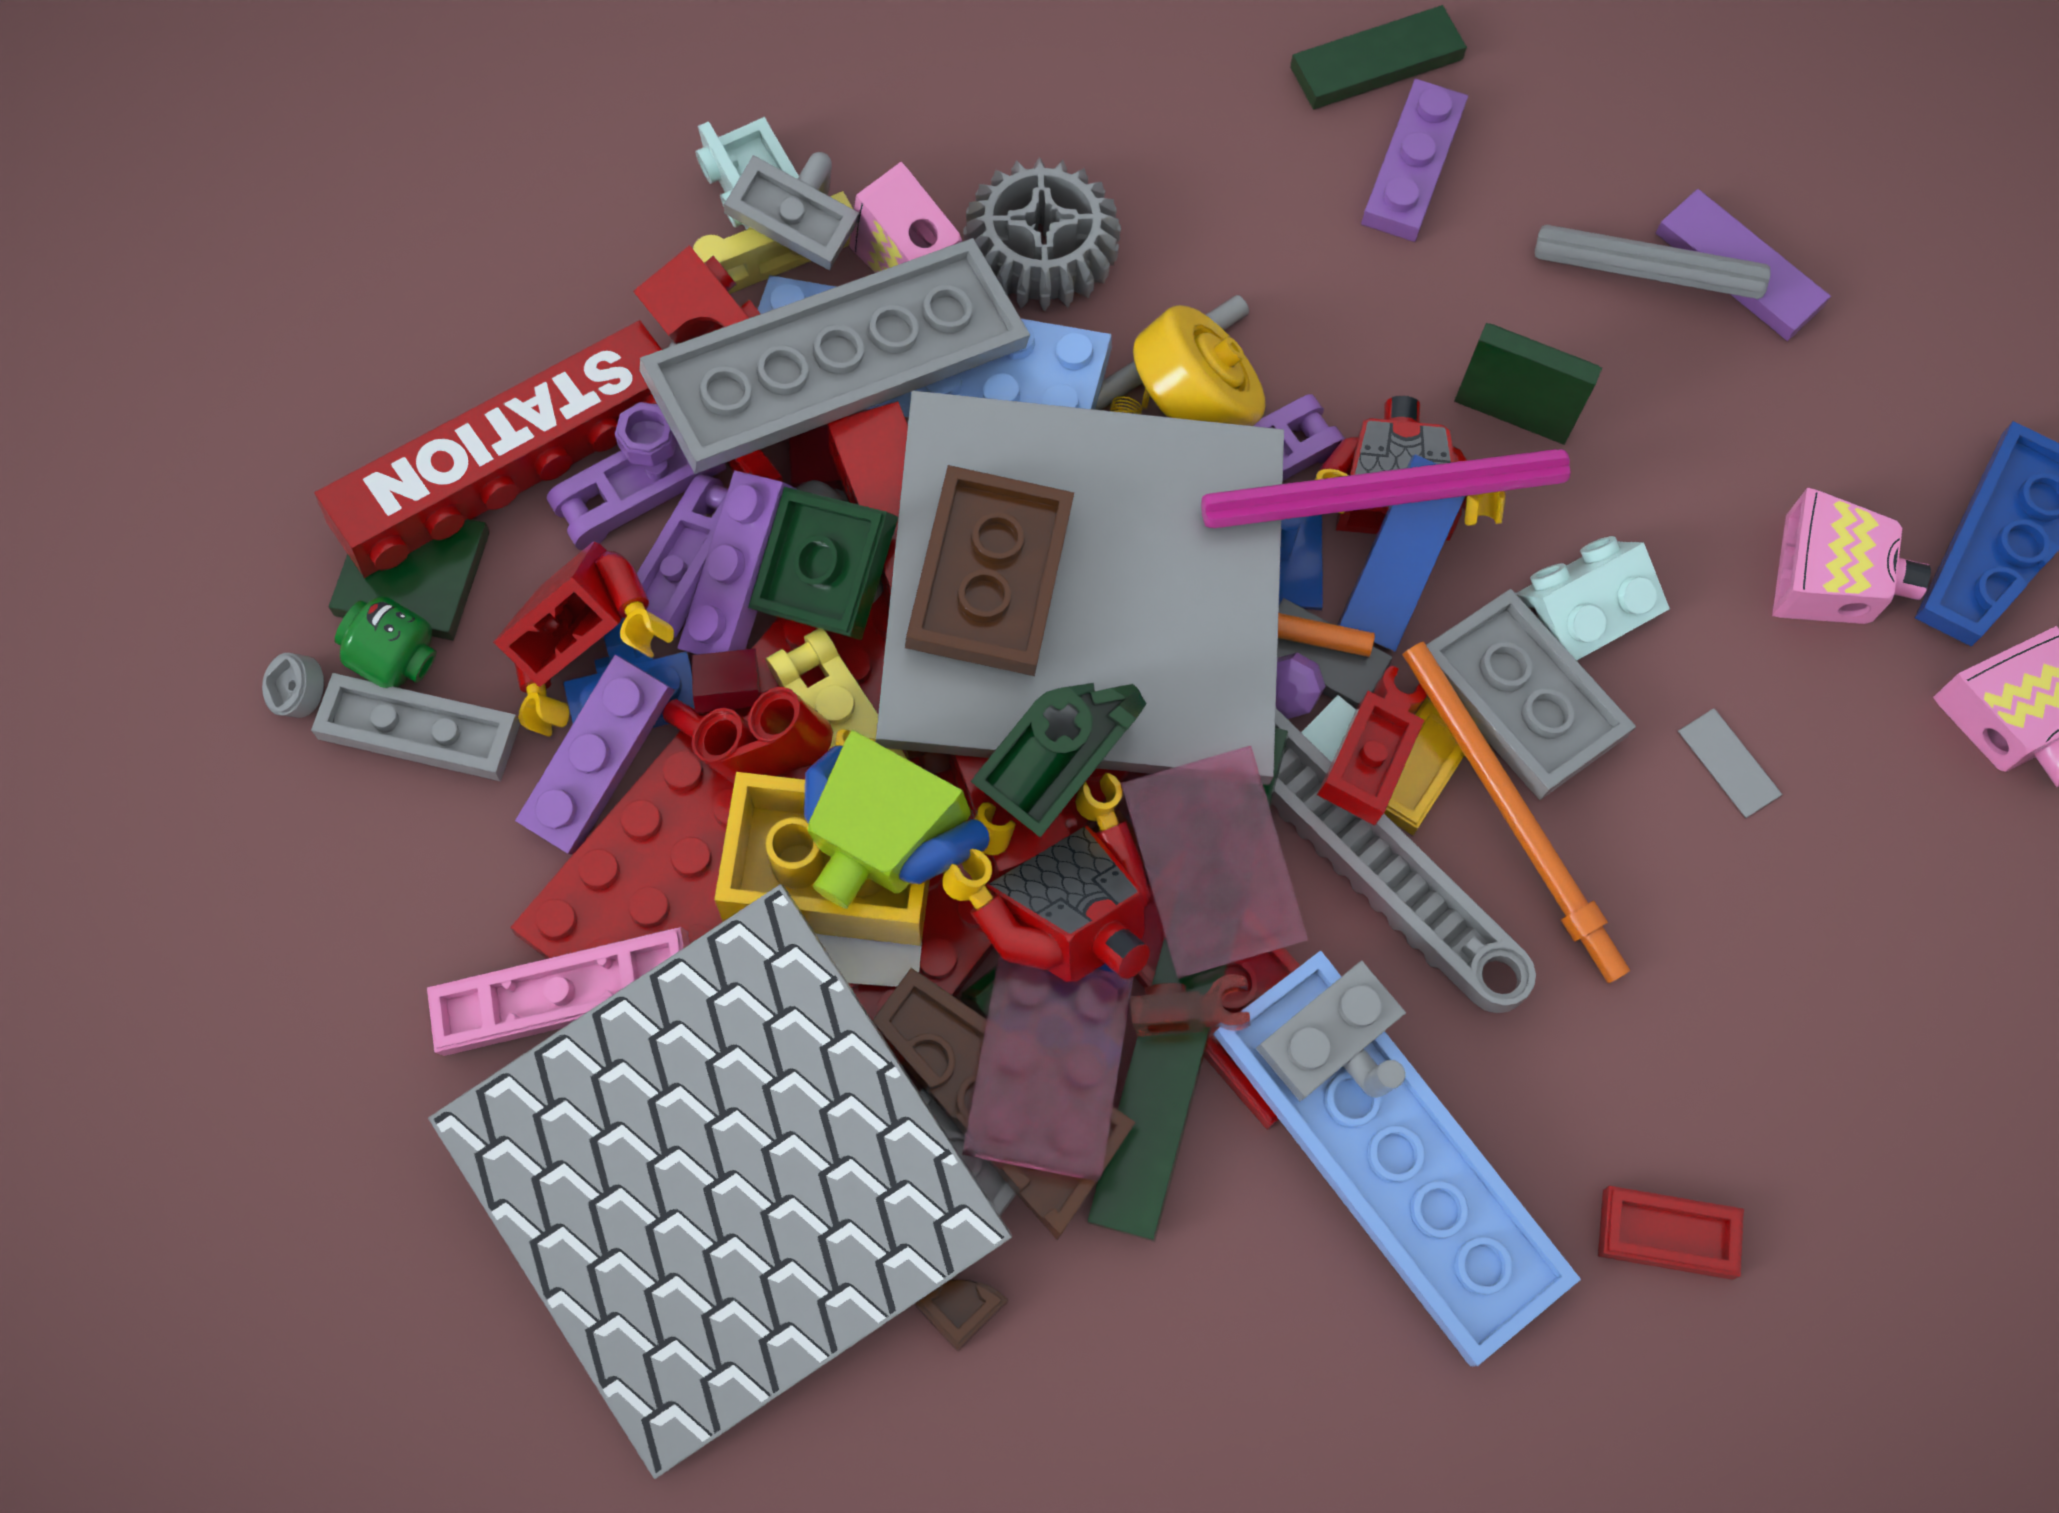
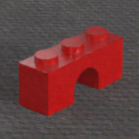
[633,245,761,344]

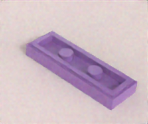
[1656,189,1831,341]

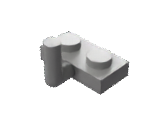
[724,152,859,271]
[1255,960,1406,1101]

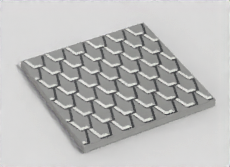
[428,884,1012,1480]

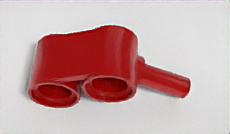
[663,687,833,784]

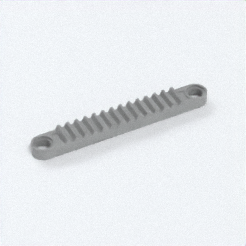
[1271,709,1536,1013]

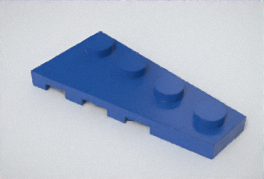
[1915,421,2059,647]

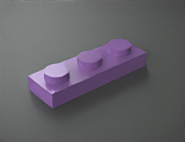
[1361,79,1468,242]
[677,470,797,655]
[515,655,675,854]

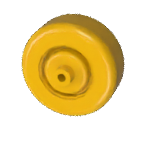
[1133,305,1266,426]

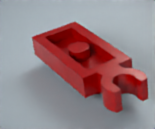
[1317,665,1427,826]

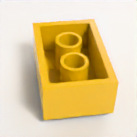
[714,772,930,946]

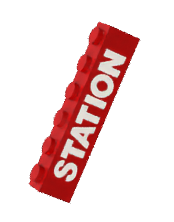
[314,320,662,578]

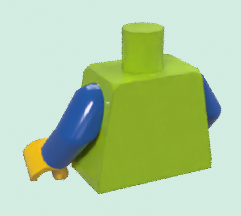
[804,729,1016,909]

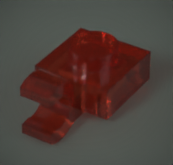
[1130,974,1251,1036]

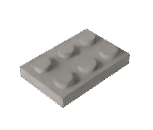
[1427,589,1636,800]

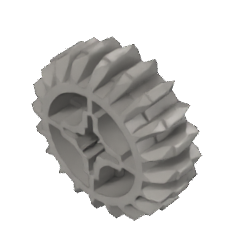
[964,156,1121,312]

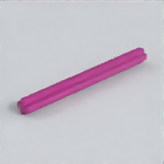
[1201,449,1571,528]

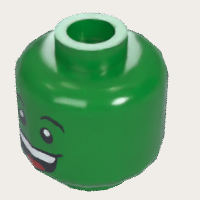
[334,596,437,688]

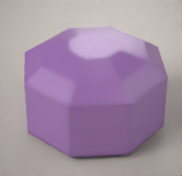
[615,402,677,467]
[1276,653,1326,719]

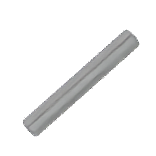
[1535,225,1771,299]

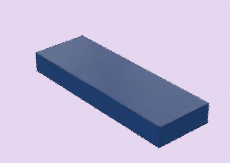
[1337,454,1465,652]

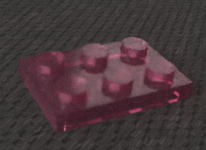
[1120,745,1308,978]
[962,955,1134,1181]

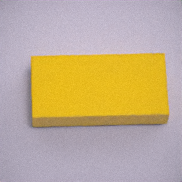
[1384,698,1465,836]

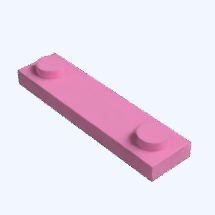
[427,927,690,1056]

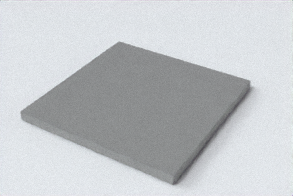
[876,391,1284,785]

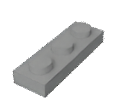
[311,673,520,781]

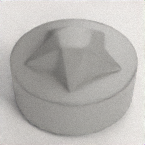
[262,652,324,718]

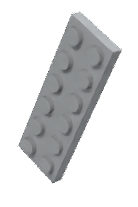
[640,238,1030,474]

